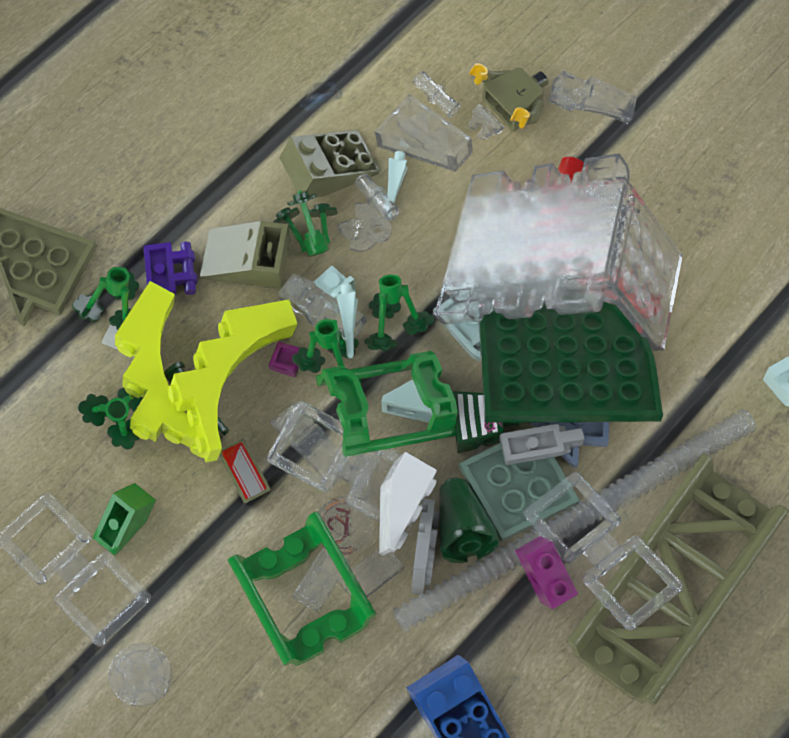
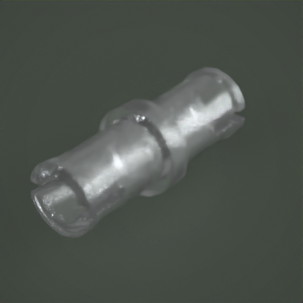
[412,71,461,117]
[355,173,400,221]

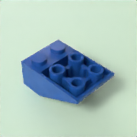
[406,655,510,738]

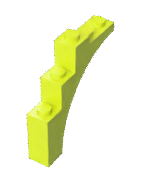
[115,281,204,458]
[168,300,298,463]

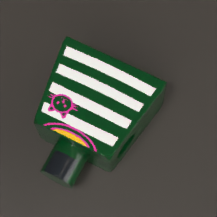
[452,391,519,453]

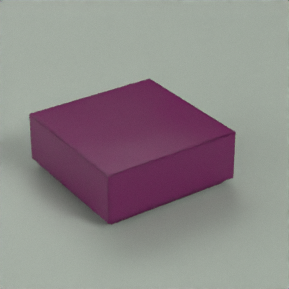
[268,341,299,377]

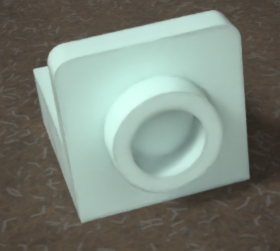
[312,266,356,308]

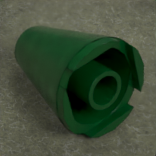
[439,477,499,563]

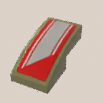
[219,439,271,504]

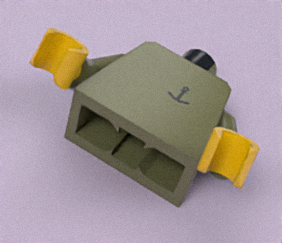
[469,63,548,132]

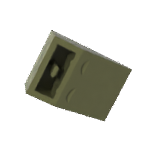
[279,130,380,198]
[200,221,291,289]

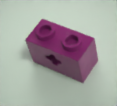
[514,536,578,609]

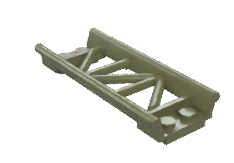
[566,454,789,705]

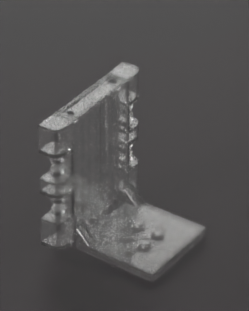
[435,153,683,351]

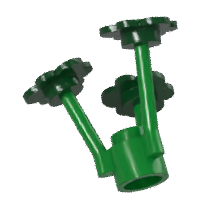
[364,274,434,351]
[292,319,362,384]

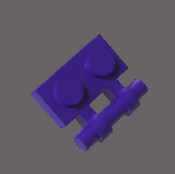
[143,241,198,296]

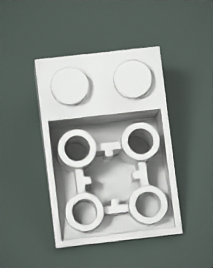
[379,452,437,556]

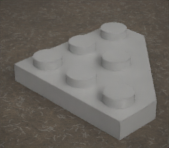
[411,499,439,595]

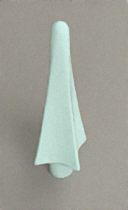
[384,151,408,221]
[336,284,358,359]

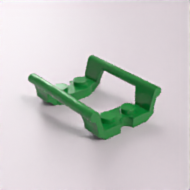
[316,351,458,457]
[227,511,377,666]

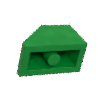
[93,483,156,555]

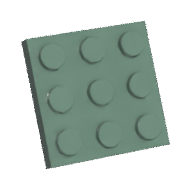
[458,426,580,542]

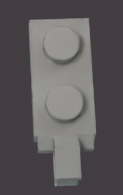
[500,424,584,465]

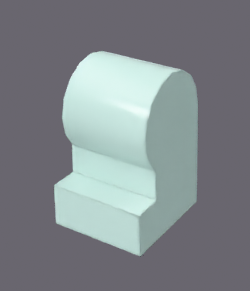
[763,356,789,407]

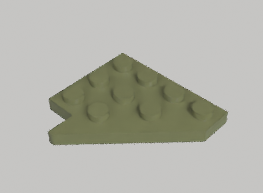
[0,208,97,326]

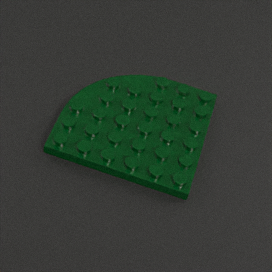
[476,276,663,422]

